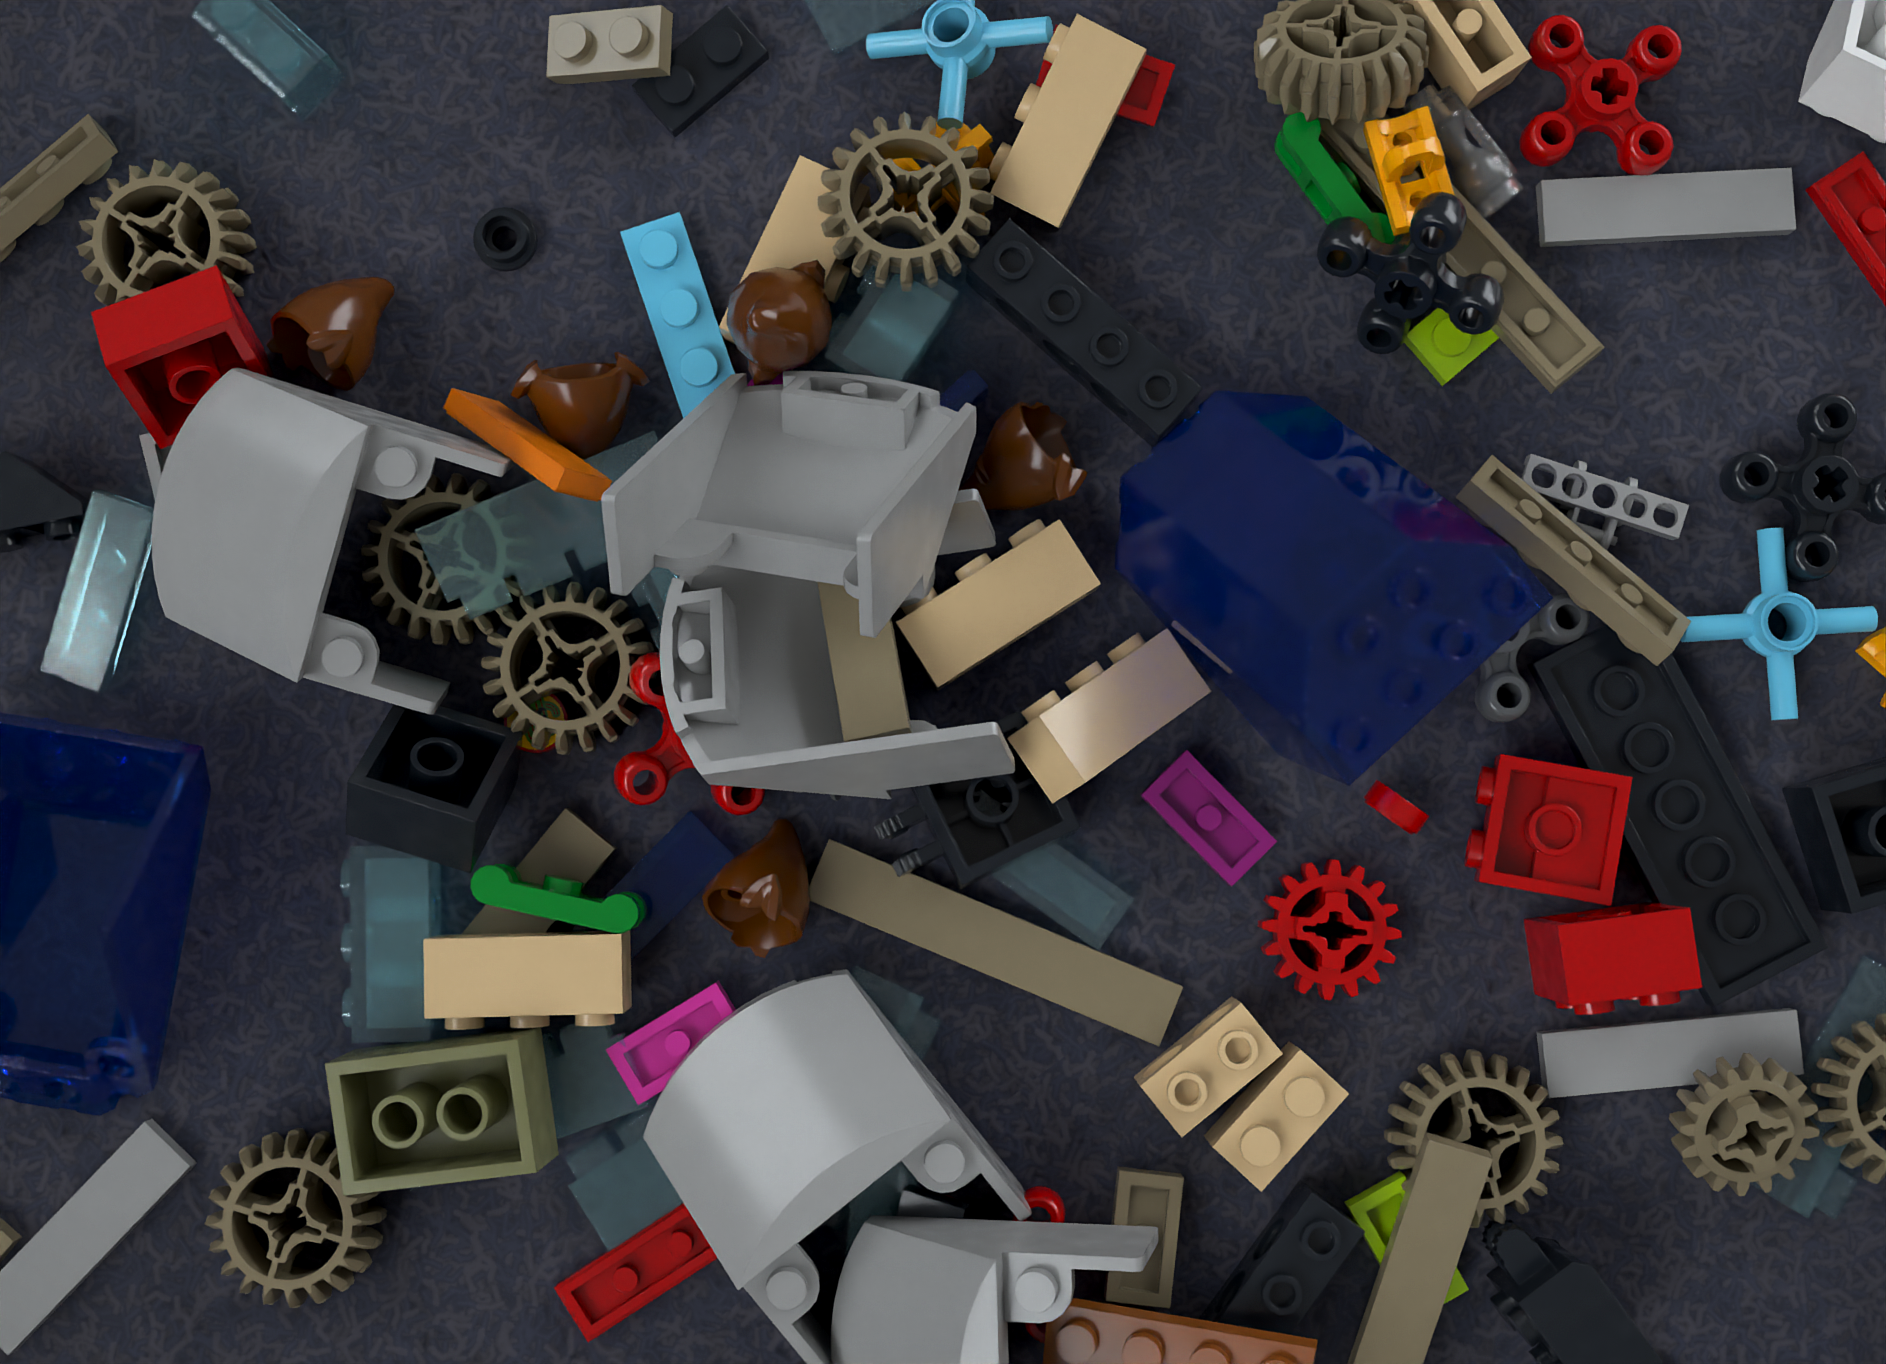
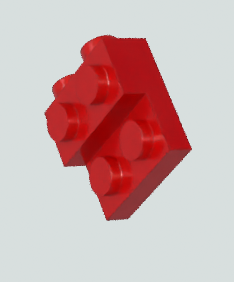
[1464,754,1633,906]

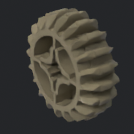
[1254,0,1429,125]
[818,111,994,292]
[76,159,257,306]
[361,473,537,646]
[481,582,657,755]
[1810,1013,1886,1184]
[1384,1049,1564,1228]
[205,1128,387,1308]

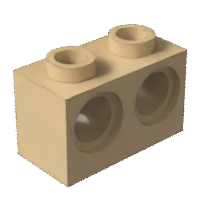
[1134,996,1283,1137]

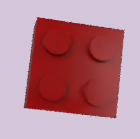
[91,265,275,449]
[1524,902,1702,1015]

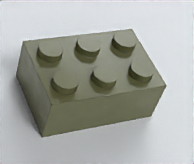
[325,1027,559,1196]

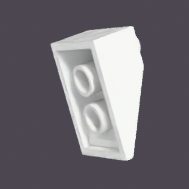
[1798,0,1886,143]

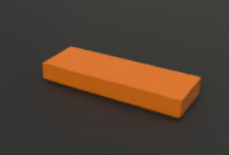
[443,388,612,502]

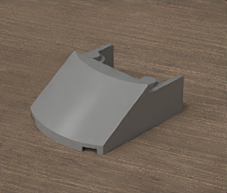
[152,367,514,714]
[601,371,976,638]
[660,489,1015,799]
[643,969,1032,1364]
[831,1215,1158,1364]

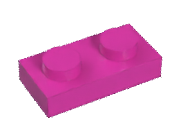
[605,980,736,1105]

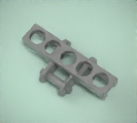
[1521,454,1689,550]

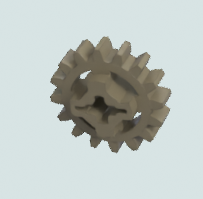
[1669,1053,1820,1196]

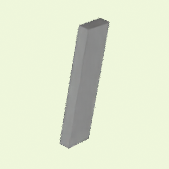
[1536,168,1796,247]
[1536,1008,1804,1098]
[0,1119,197,1355]

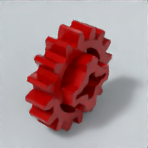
[1258,859,1402,1000]

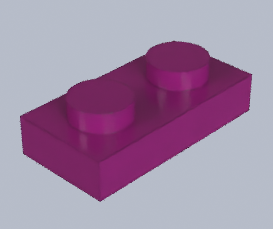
[1139,750,1277,887]

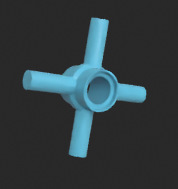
[866,0,1053,130]
[1680,528,1878,720]

